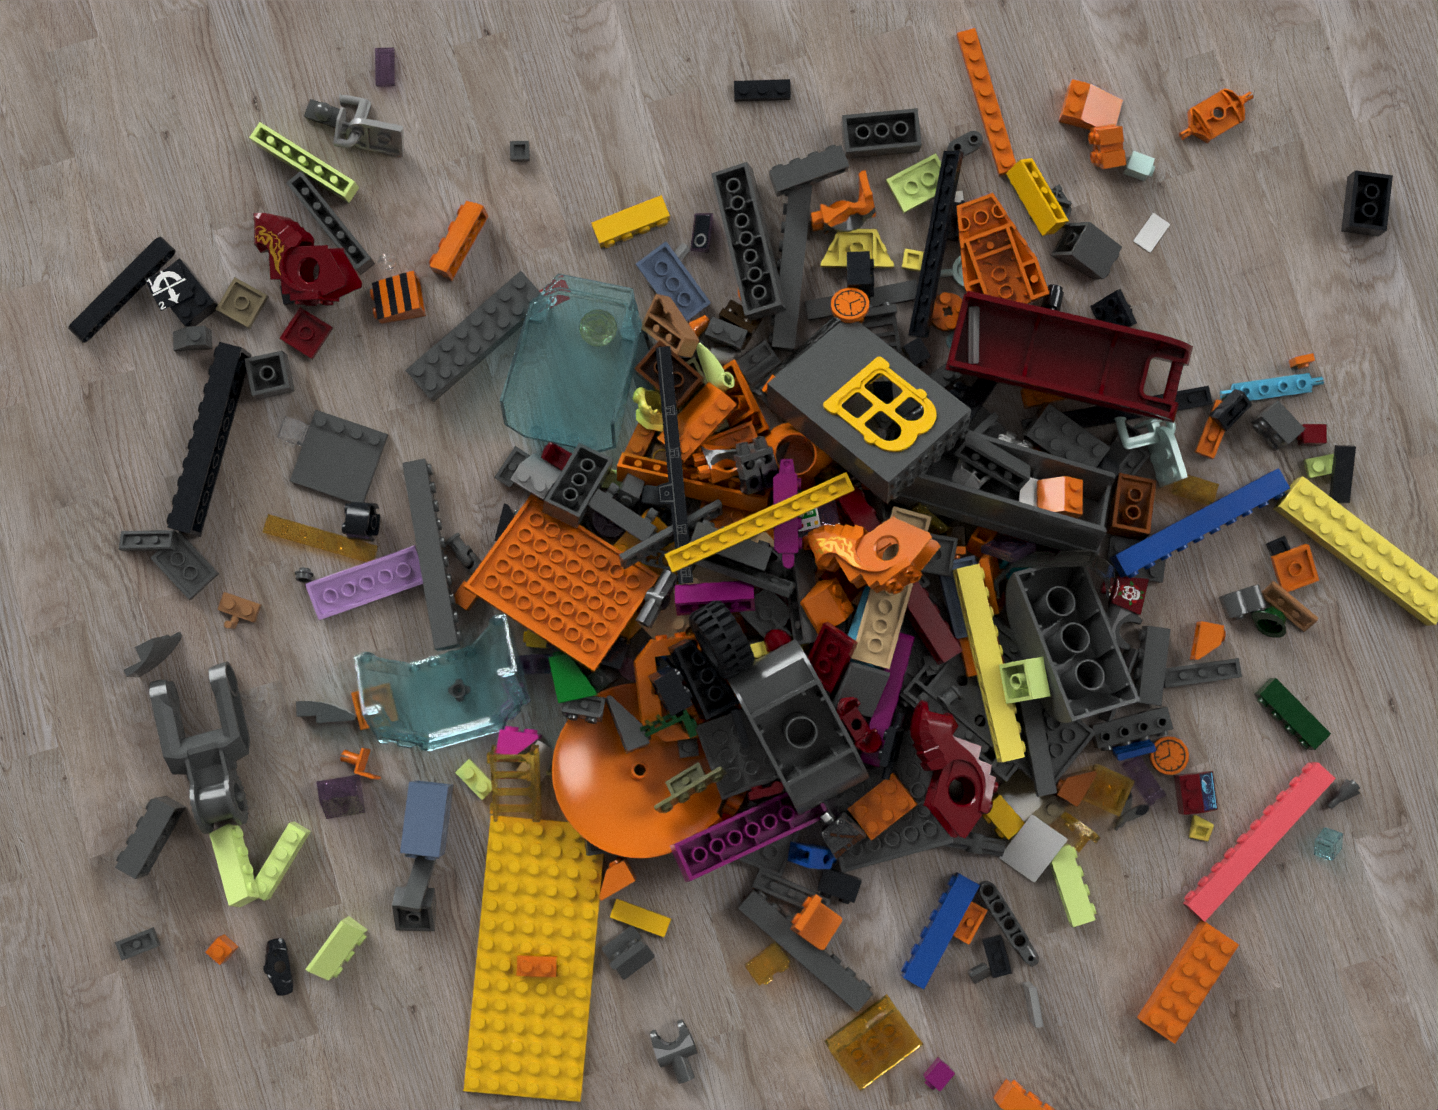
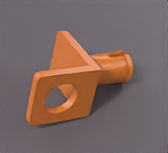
[340,748,381,780]

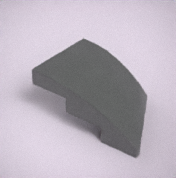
[124,632,182,677]

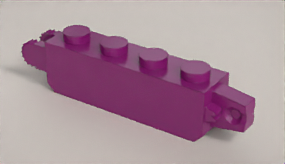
[773,459,802,569]

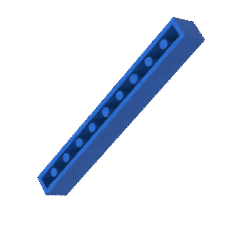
[1110,468,1290,578]

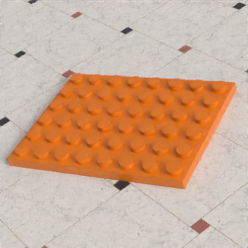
[464,494,660,672]

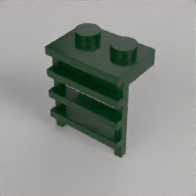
[639,709,698,738]

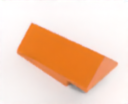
[722,360,769,437]

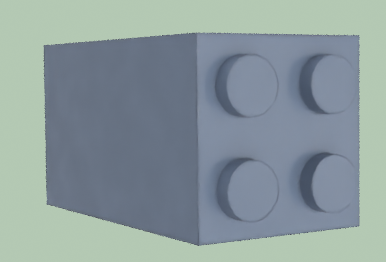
[400,780,454,860]

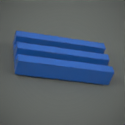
[1112,739,1156,761]

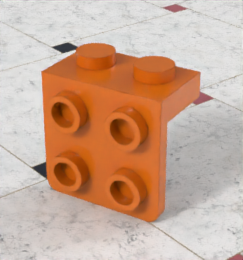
[790,894,842,950]

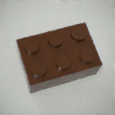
[634,340,704,410]

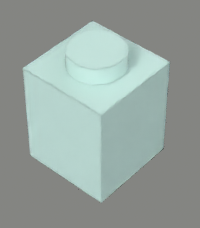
[1123,151,1155,181]

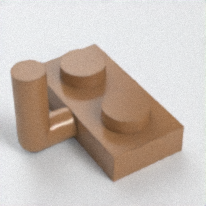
[217,592,262,629]

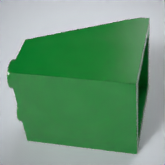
[548,651,598,703]

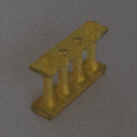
[487,745,542,822]

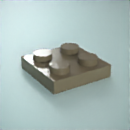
[215,277,269,329]

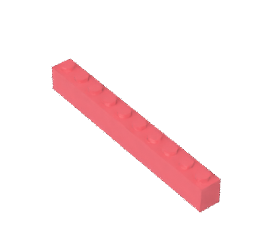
[1183,762,1336,922]

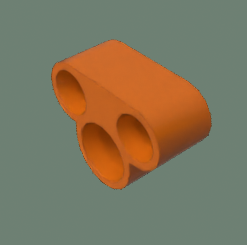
[721,791,748,816]

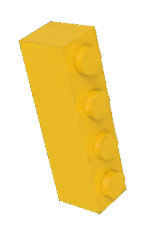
[1006,158,1069,236]
[591,195,671,248]

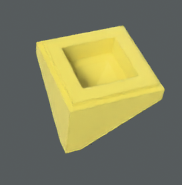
[1189,815,1214,841]

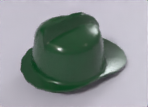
[1252,606,1286,638]

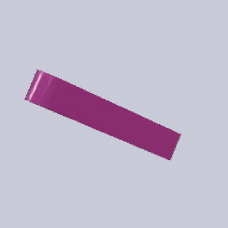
[861,632,915,767]

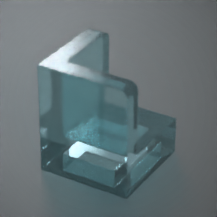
[1314,827,1344,861]

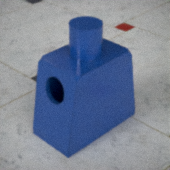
[787,841,837,869]

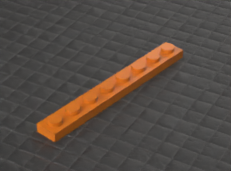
[956,28,1016,176]

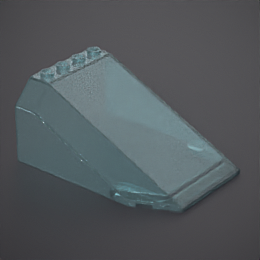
[500,273,642,452]

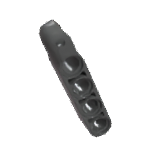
[977,881,1039,967]

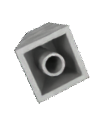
[510,453,562,502]

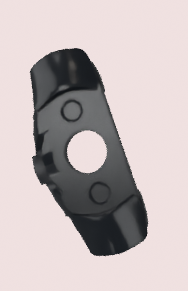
[263,938,293,996]

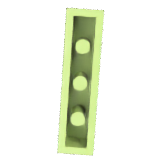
[255,821,311,901]
[209,824,259,907]
[1050,843,1097,927]

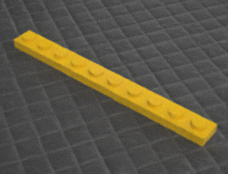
[664,472,855,573]

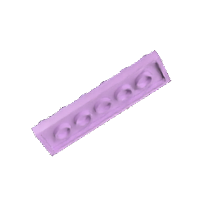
[305,545,423,620]

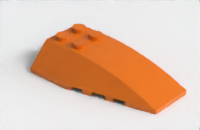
[957,193,1050,304]

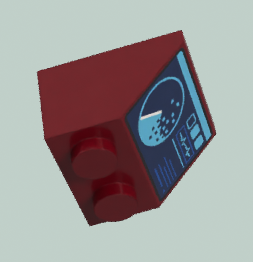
[1174,771,1218,815]

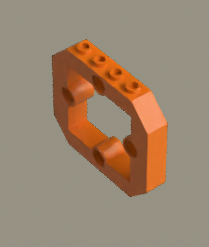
[633,632,742,742]

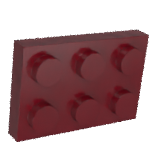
[808,622,858,693]

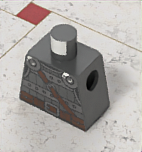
[819,809,866,860]

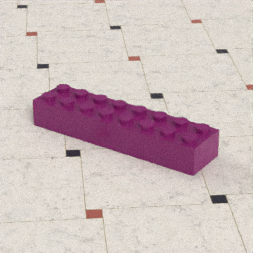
[670,792,827,882]

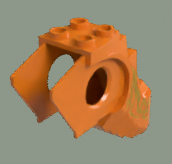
[802,516,941,594]

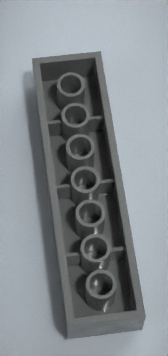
[711,162,787,321]
[405,271,548,402]

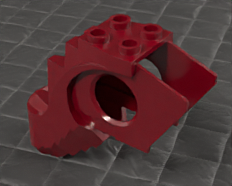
[910,700,998,839]

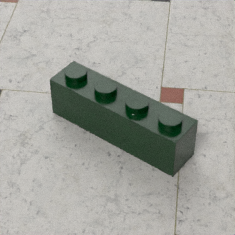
[1254,678,1331,750]

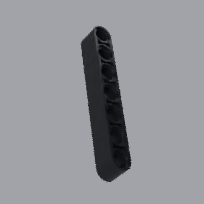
[68,237,176,343]

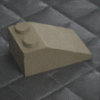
[996,769,1066,826]

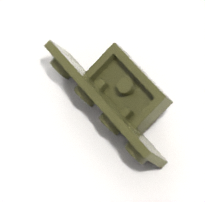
[654,762,727,813]

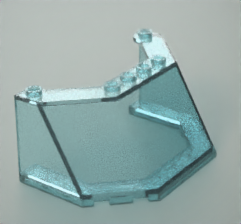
[354,613,531,751]

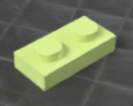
[1304,454,1334,479]
[455,759,497,800]

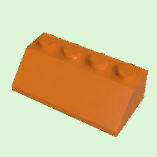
[429,201,489,281]
[656,382,737,464]

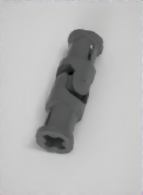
[446,533,482,575]

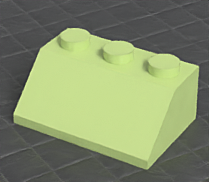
[305,916,367,981]

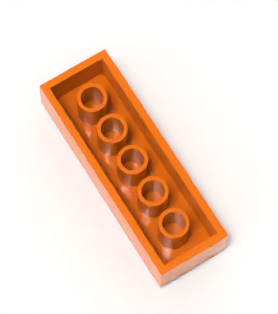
[1137,920,1239,1044]

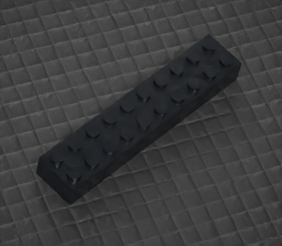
[167,342,251,537]

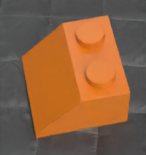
[1036,476,1083,519]
[800,578,854,634]
[599,856,637,901]

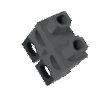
[733,436,779,495]

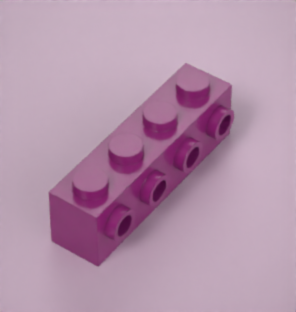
[675,581,755,616]

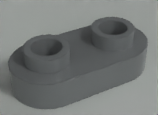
[947,131,983,157]

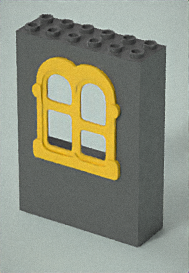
[767,321,971,503]

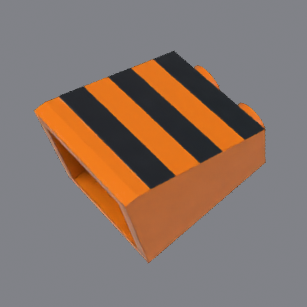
[370,271,426,324]

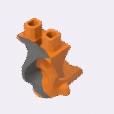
[810,170,876,234]
[692,443,754,483]

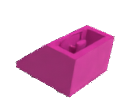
[496,726,542,756]

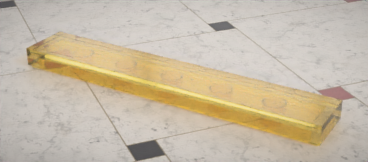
[263,514,379,562]

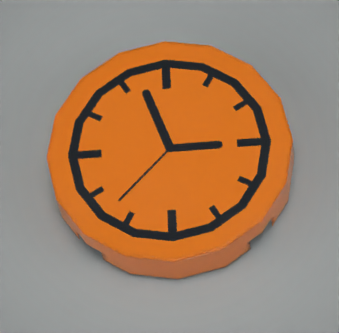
[831,288,869,323]
[1149,736,1189,775]

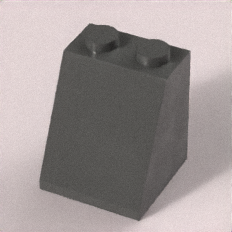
[1051,222,1122,280]
[831,662,890,719]

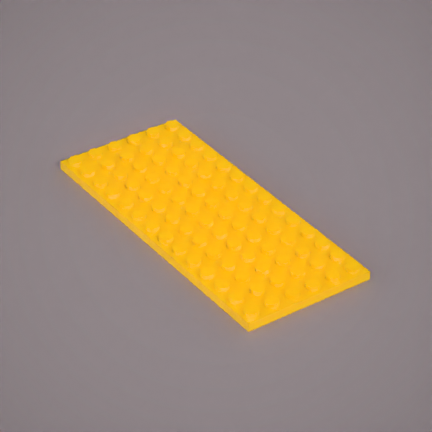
[463,815,604,1102]

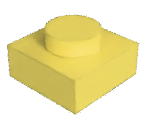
[901,249,924,272]

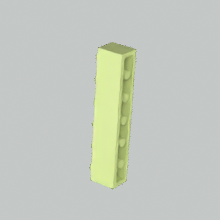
[249,122,359,203]

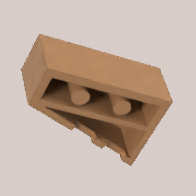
[640,294,700,358]

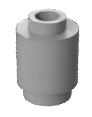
[710,347,734,366]

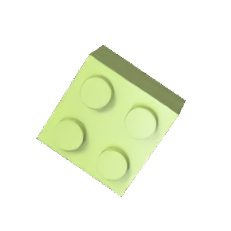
[999,657,1051,704]

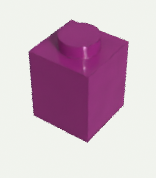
[923,1057,955,1091]

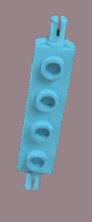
[1220,373,1324,401]

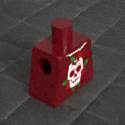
[1100,577,1149,616]

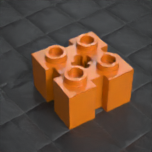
[1088,124,1126,169]

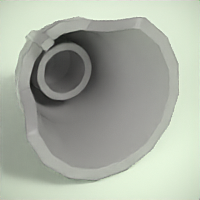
[952,458,992,489]

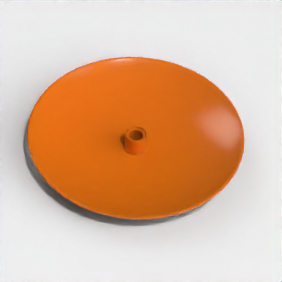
[552,683,722,858]

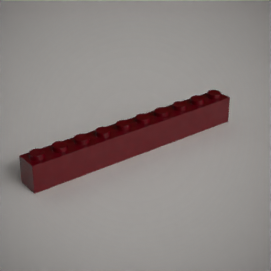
[832,487,963,666]

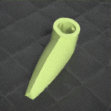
[696,343,735,392]

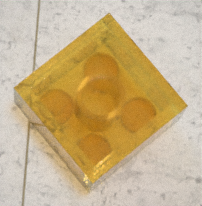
[1082,764,1135,817]

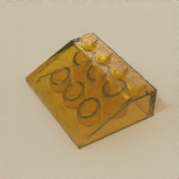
[824,994,923,1091]

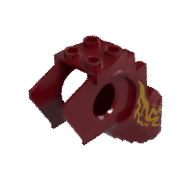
[253,213,362,306]

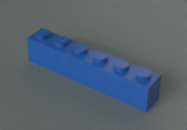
[901,872,980,989]

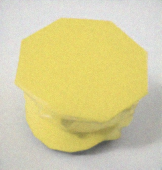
[632,387,664,432]

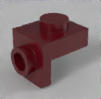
[541,442,572,470]

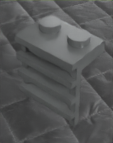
[862,302,902,353]

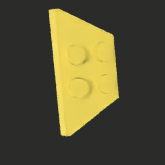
[820,229,894,268]

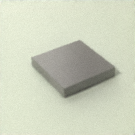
[1022,981,1044,1028]

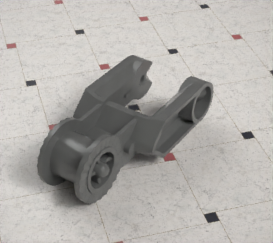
[149,661,250,834]

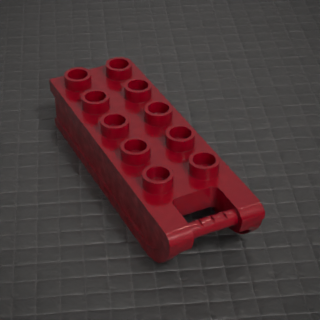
[945,291,1193,423]

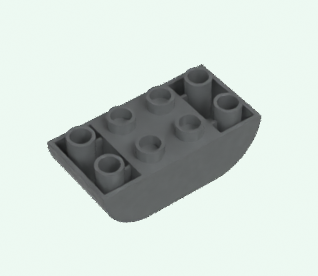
[727,639,869,816]

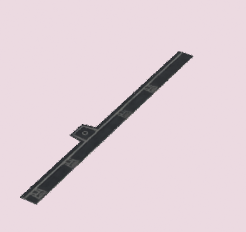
[656,346,693,584]

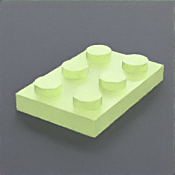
[886,153,941,214]

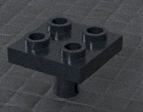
[1090,289,1137,327]

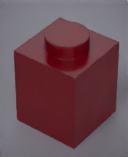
[1295,424,1327,446]

